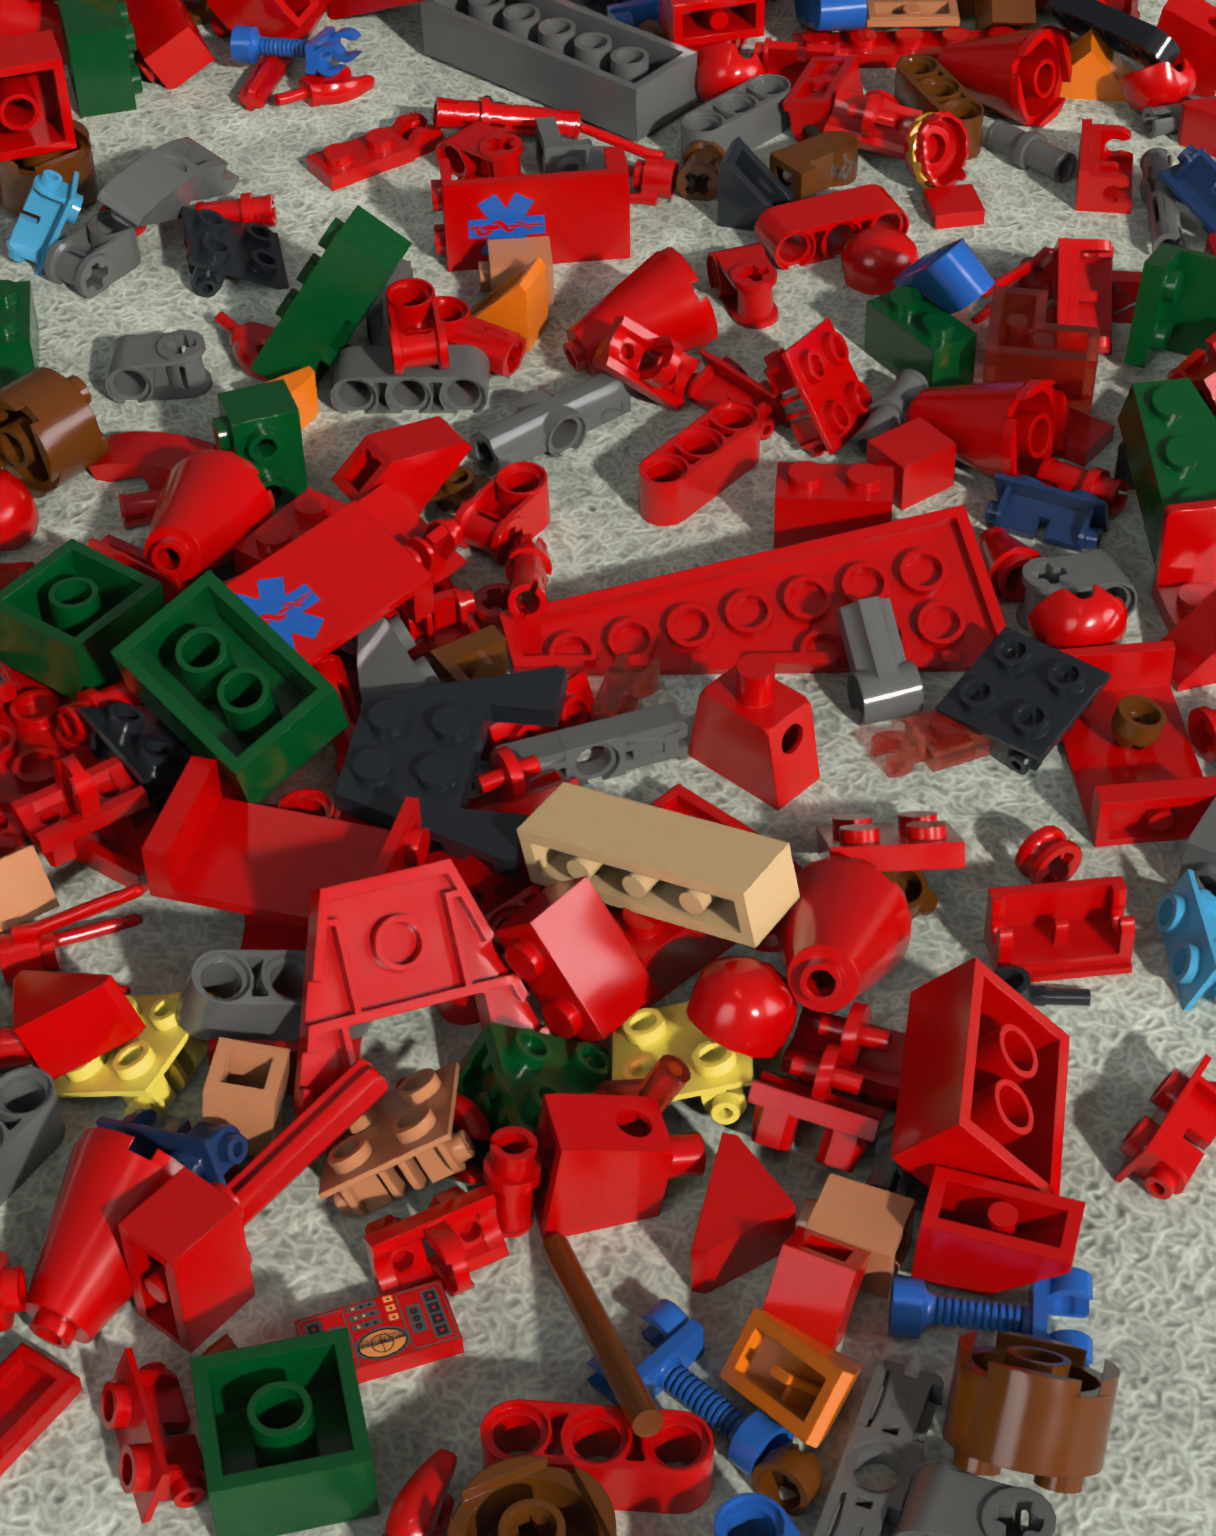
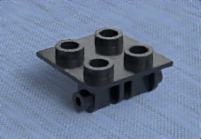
[181,206,289,297]
[935,626,1111,775]
[79,703,197,815]

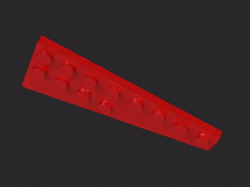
[499,505,1007,676]

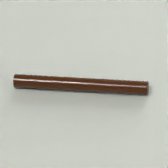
[540,1234,663,1437]

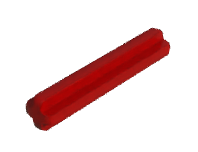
[227,1058,389,1227]

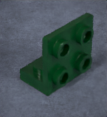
[1124,243,1216,369]
[457,1021,612,1188]

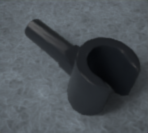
[994,965,1091,1006]

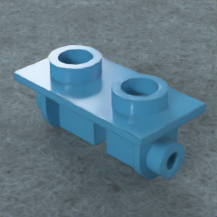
[6,170,84,276]
[1155,869,1216,1011]

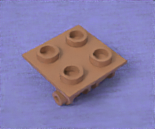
[318,1061,475,1217]

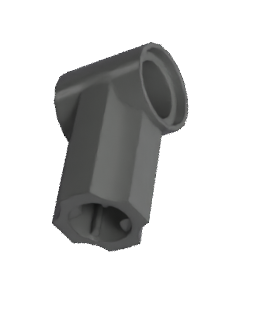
[836,596,924,726]

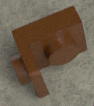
[430,625,507,684]

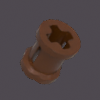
[676,140,725,201]

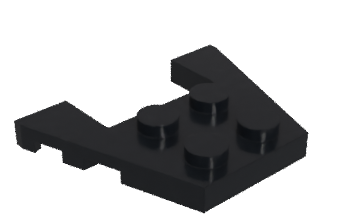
[334,667,568,878]

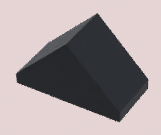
[718,136,798,231]

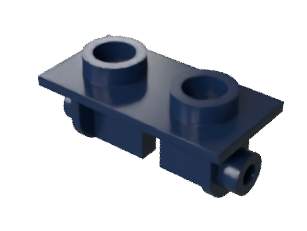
[1157,144,1216,235]
[985,472,1109,553]
[96,1108,248,1187]

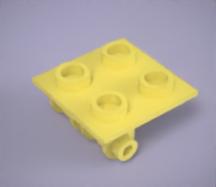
[54,992,220,1116]
[612,1001,754,1125]

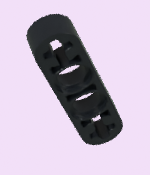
[1043,0,1181,66]

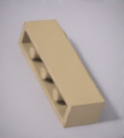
[516,782,800,948]

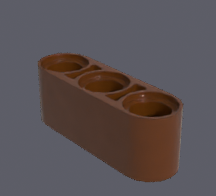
[894,54,984,160]

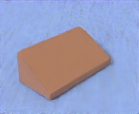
[864,0,960,32]

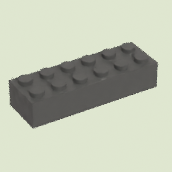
[421,0,697,142]

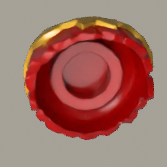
[903,111,970,189]

